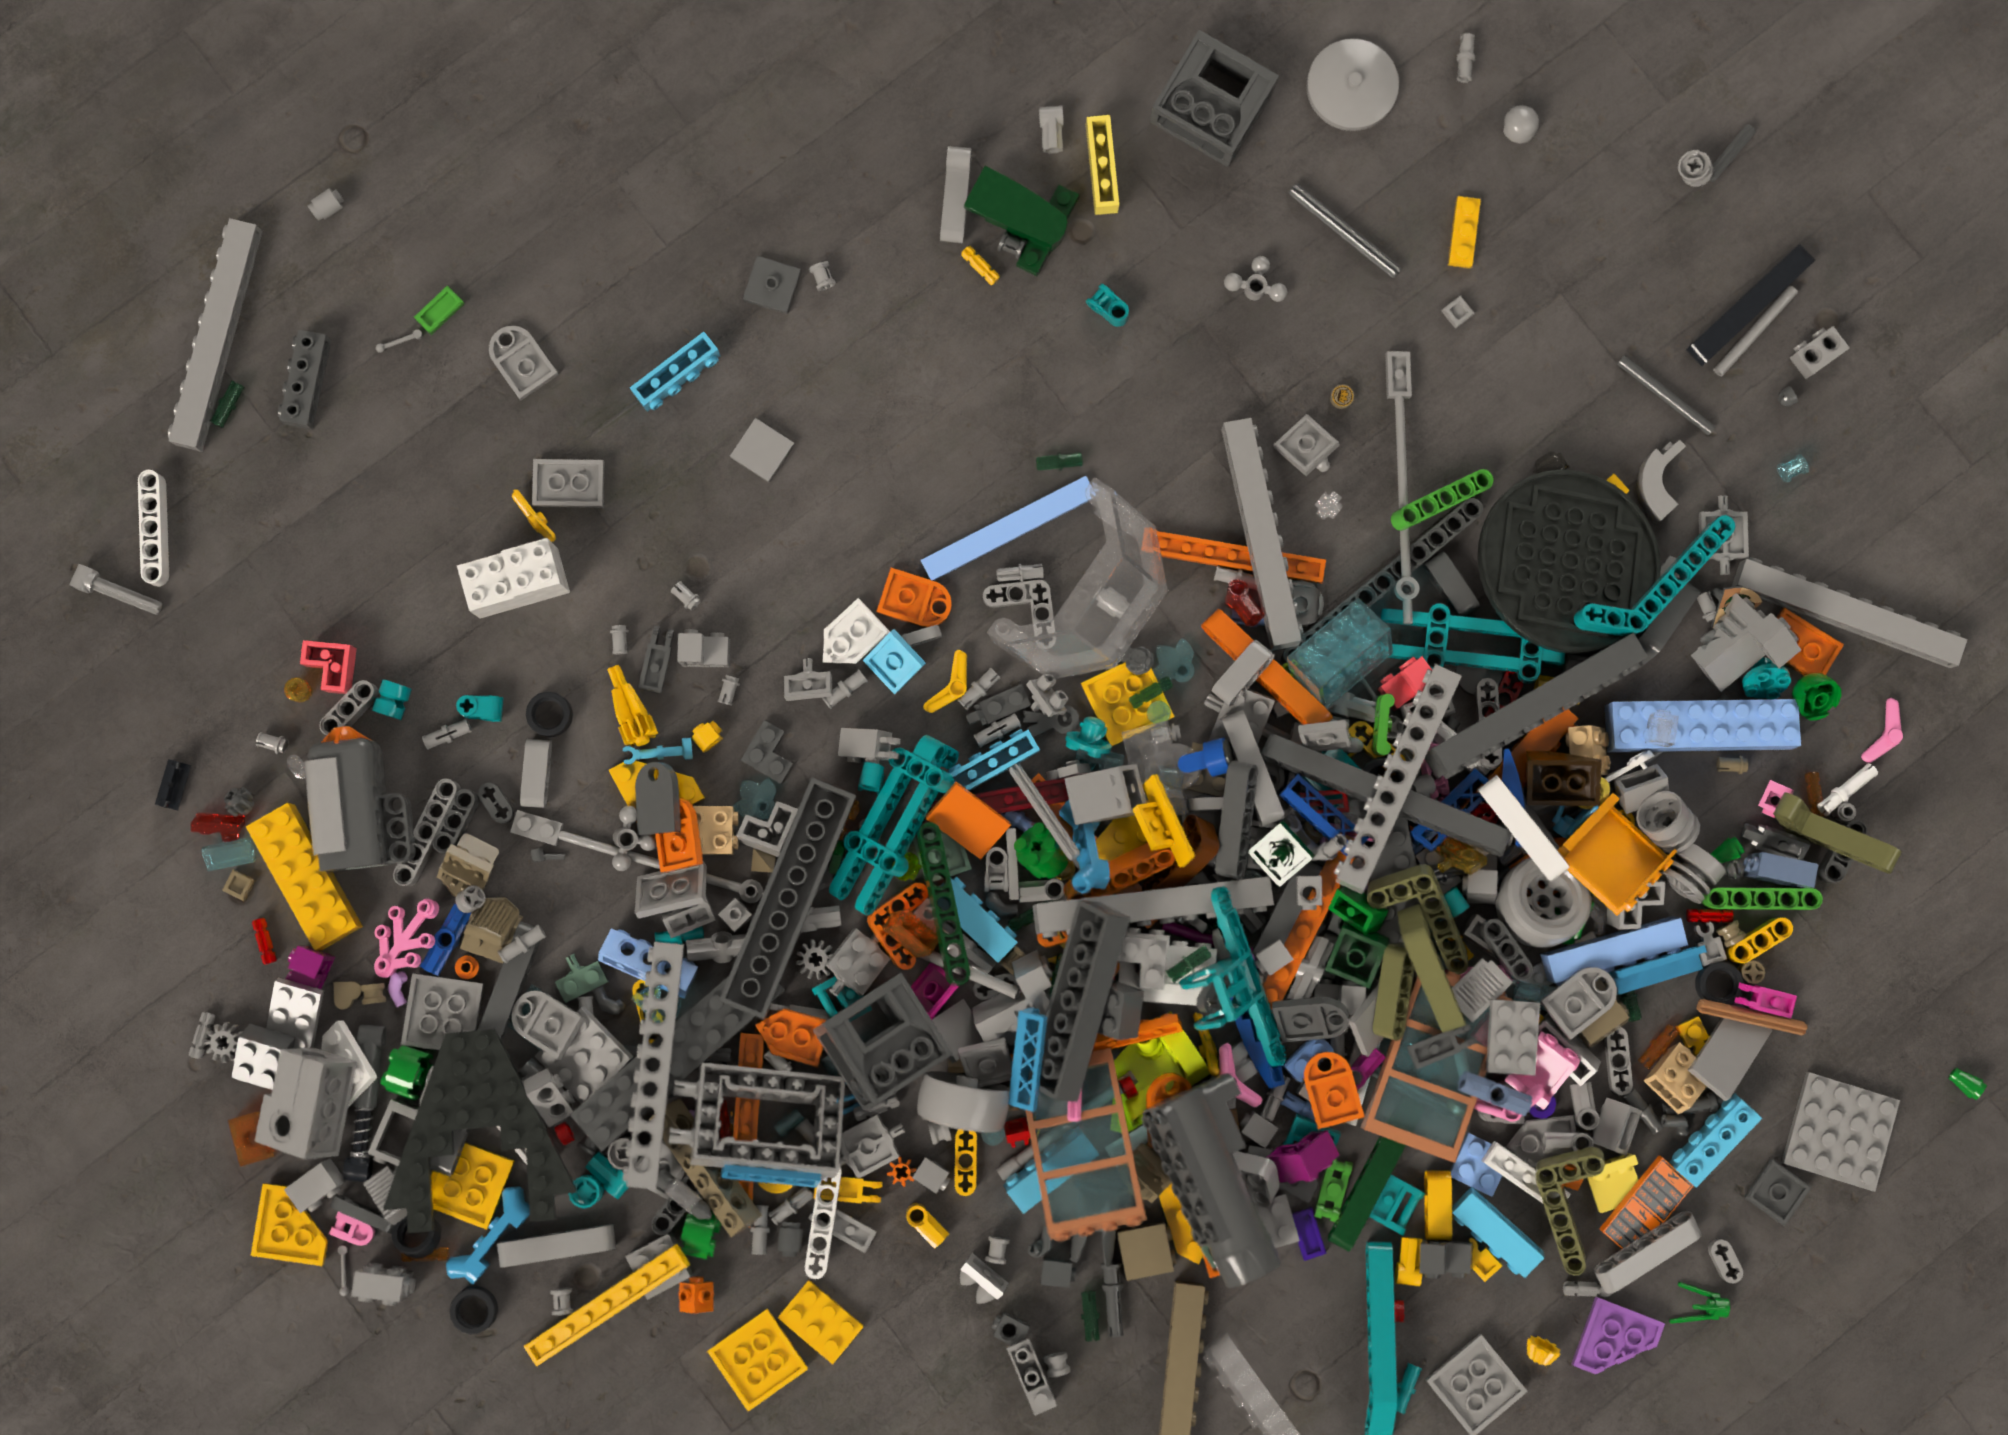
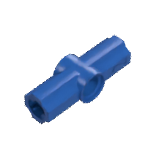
[420,903,472,976]

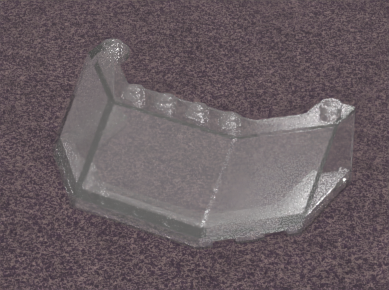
[987,477,1168,679]

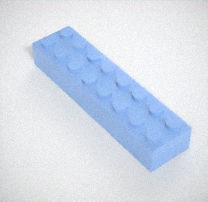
[1605,699,1801,752]

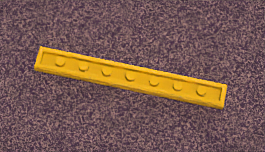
[524,1244,690,1367]

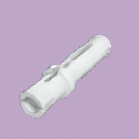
[1817,763,1878,816]

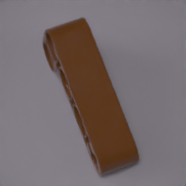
[1142,814,1220,891]

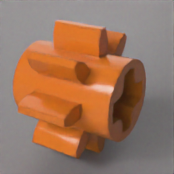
[887,1156,917,1187]

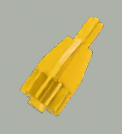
[608,665,658,747]

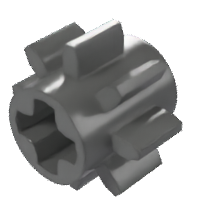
[224,786,254,817]

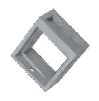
[368,1098,419,1170]

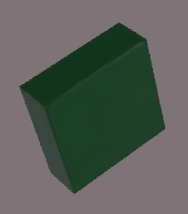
[828,841,845,875]

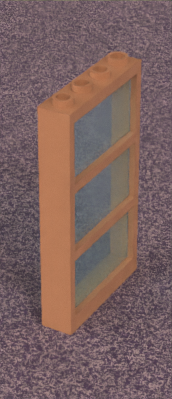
[1361,970,1511,1163]
[1025,1048,1146,1241]

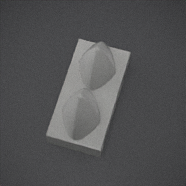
[960,1253,1009,1304]

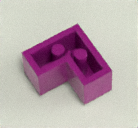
[286,946,336,990]
[1266,1130,1339,1184]

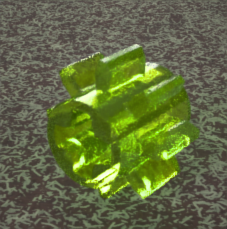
[892,852,922,881]

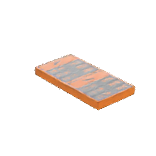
[1599,1155,1694,1249]

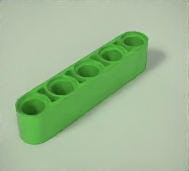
[1391,469,1494,531]
[1702,888,1823,910]

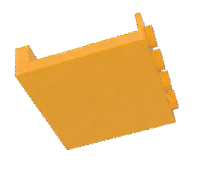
[1557,793,1677,915]

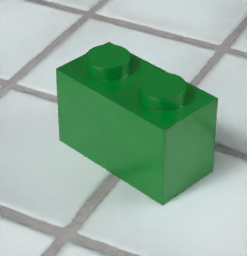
[1328,887,1389,935]

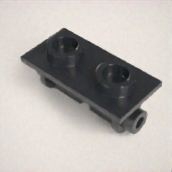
[155,759,192,811]

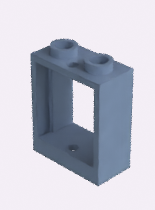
[1743,852,1819,888]

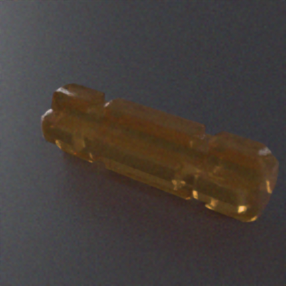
[1805,772,1825,817]
[401,1247,450,1262]

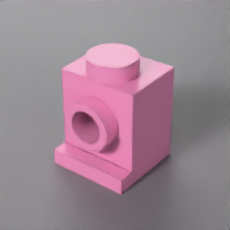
[1758,780,1794,818]

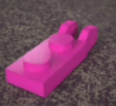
[1734,983,1797,1018]

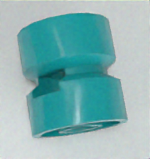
[372,679,412,720]
[568,1174,605,1208]

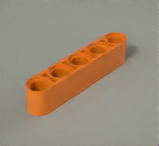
[1063,842,1175,900]

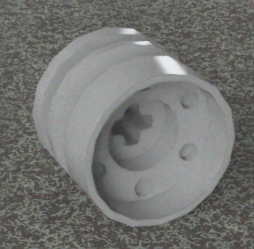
[1636,791,1700,854]
[1661,844,1726,904]

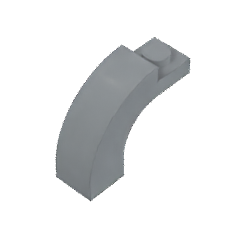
[1636,440,1686,524]

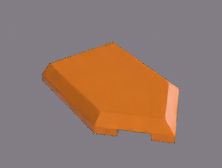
[755,1008,827,1067]

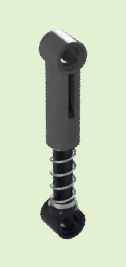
[343,1024,387,1182]

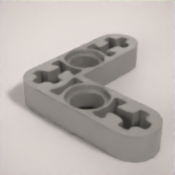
[983,580,1056,648]

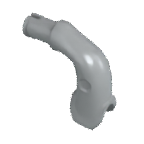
[1283,814,1347,861]

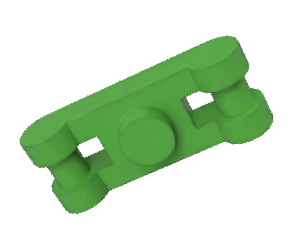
[1372,694,1395,756]
[1314,1158,1353,1222]

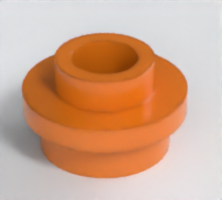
[455,956,479,979]

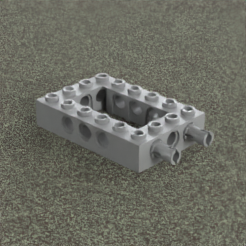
[668,1063,845,1178]

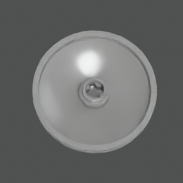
[1307,39,1399,131]

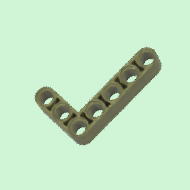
[1773,792,1902,874]
[1367,864,1468,975]
[1397,903,1466,1033]
[1535,1147,1605,1276]

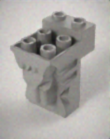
[1691,593,1801,692]
[972,950,1053,1046]

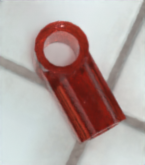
[1225,579,1264,627]

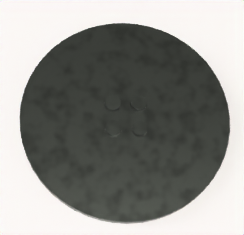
[1478,470,1661,654]

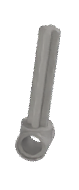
[69,564,163,615]

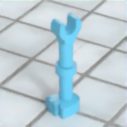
[623,737,693,765]

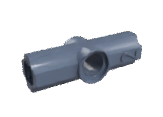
[1457,1071,1532,1116]

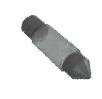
[658,1169,711,1219]

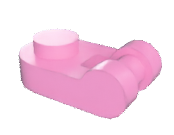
[329,1212,375,1246]

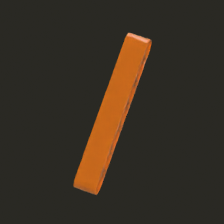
[1201,609,1333,725]

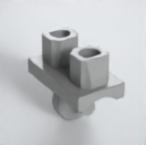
[1026,673,1069,717]

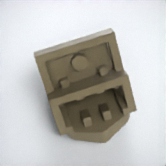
[437,833,499,897]
[460,897,523,964]
[1117,1143,1171,1203]

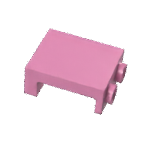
[1504,1031,1580,1110]

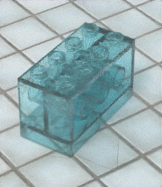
[1287,598,1393,709]

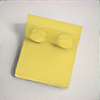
[1587,1153,1638,1213]

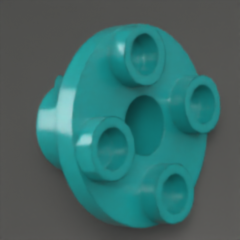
[1742,657,1791,700]
[1065,717,1112,758]

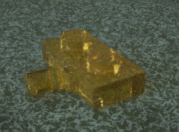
[1435,836,1487,875]

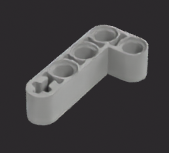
[940,146,971,243]
[1232,1151,1279,1207]

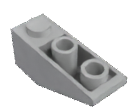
[1006,1338,1057,1415]

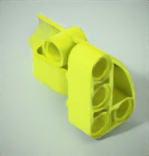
[1110,1011,1210,1134]

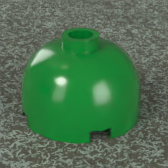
[1791,673,1841,721]

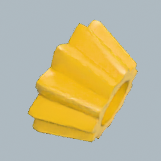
[1527,1336,1560,1366]

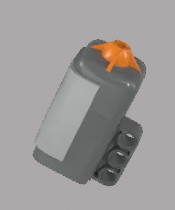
[304,726,416,872]

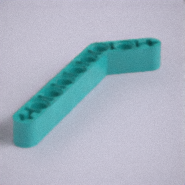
[1574,515,1736,637]
[1365,1242,1397,1435]

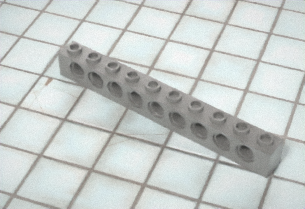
[1334,664,1462,894]
[623,942,684,1189]

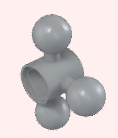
[1224,256,1287,302]
[612,806,657,871]

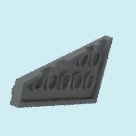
[1370,816,1420,945]

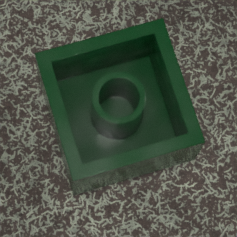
[1325,921,1390,989]

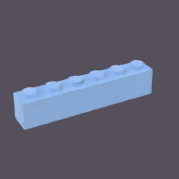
[1540,916,1688,986]

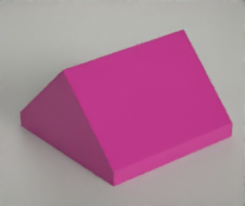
[911,963,958,1020]

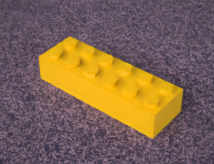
[246,803,363,951]

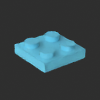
[863,629,926,695]

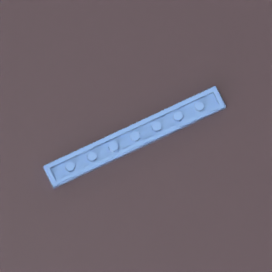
[921,476,1097,581]

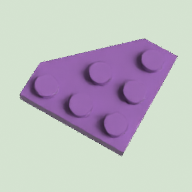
[1571,1297,1665,1374]

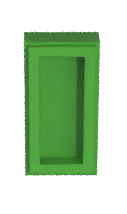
[414,285,465,335]

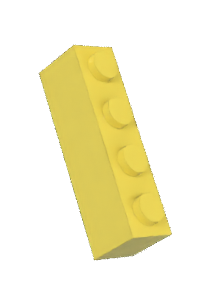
[1086,115,1119,215]

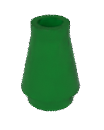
[1710,837,1745,864]
[1948,1067,1987,1100]

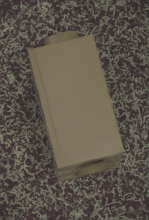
[1578,979,1630,1049]
[1117,1221,1177,1281]

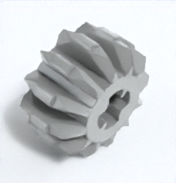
[796,940,833,980]
[204,1022,243,1063]

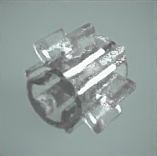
[1314,491,1343,520]

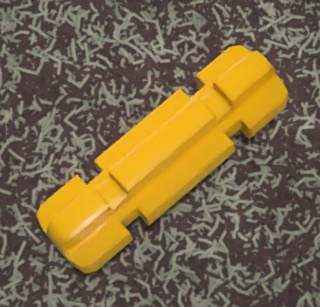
[962,246,1000,285]

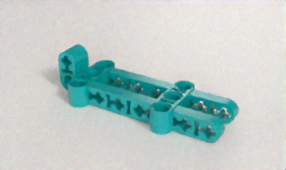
[1376,603,1566,684]
[829,735,959,916]

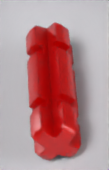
[1686,909,1734,922]
[252,918,277,965]

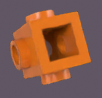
[679,1276,714,1314]

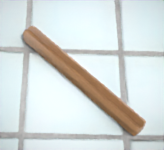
[1696,999,1807,1035]

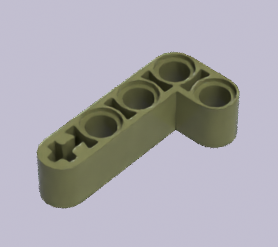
[1373,943,1415,1041]

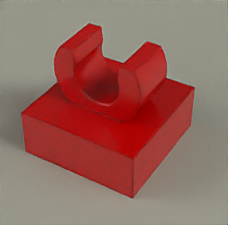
[1004,1117,1030,1148]

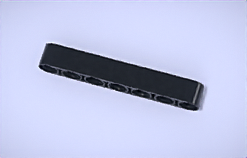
[1686,244,1816,367]

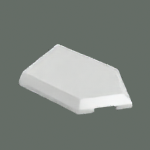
[823,598,890,664]

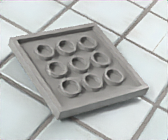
[1781,1072,1900,1192]

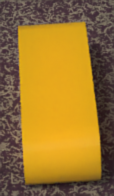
[1726,918,1793,963]
[1424,1170,1452,1240]

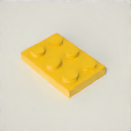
[778,1280,864,1364]

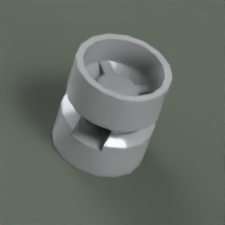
[1217,1041,1258,1083]
[608,1136,642,1170]

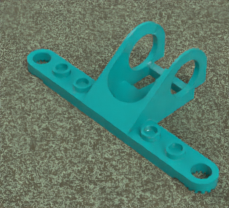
[1179,886,1286,1067]

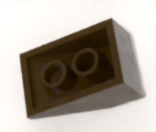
[1525,751,1602,806]

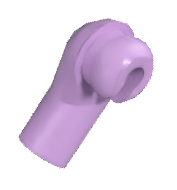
[387,971,408,1008]

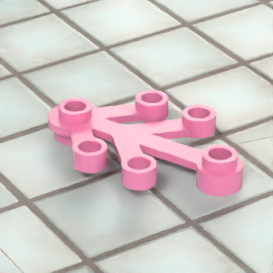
[374,899,439,978]

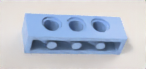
[598,928,698,999]

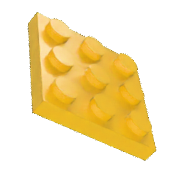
[1081,662,1175,746]
[431,1142,515,1230]
[707,1308,808,1411]

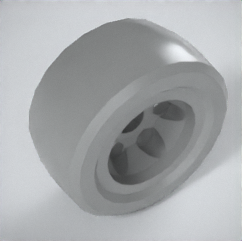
[1495,858,1592,948]
[917,1071,1010,1132]

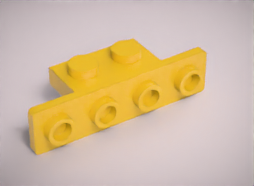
[1132,774,1195,868]

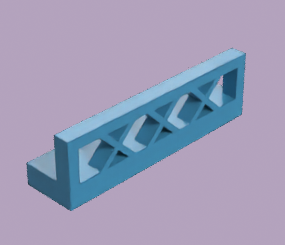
[1608,945,1707,995]
[1008,1007,1048,1112]
[721,1164,821,1188]

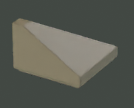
[751,848,776,873]

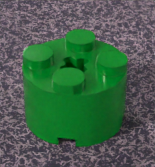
[1014,822,1069,879]
[381,1045,433,1100]
[680,1205,721,1259]

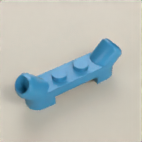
[1059,800,1110,894]
[446,1186,530,1285]

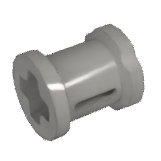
[809,261,836,291]
[985,1236,1010,1264]
[550,1288,574,1315]

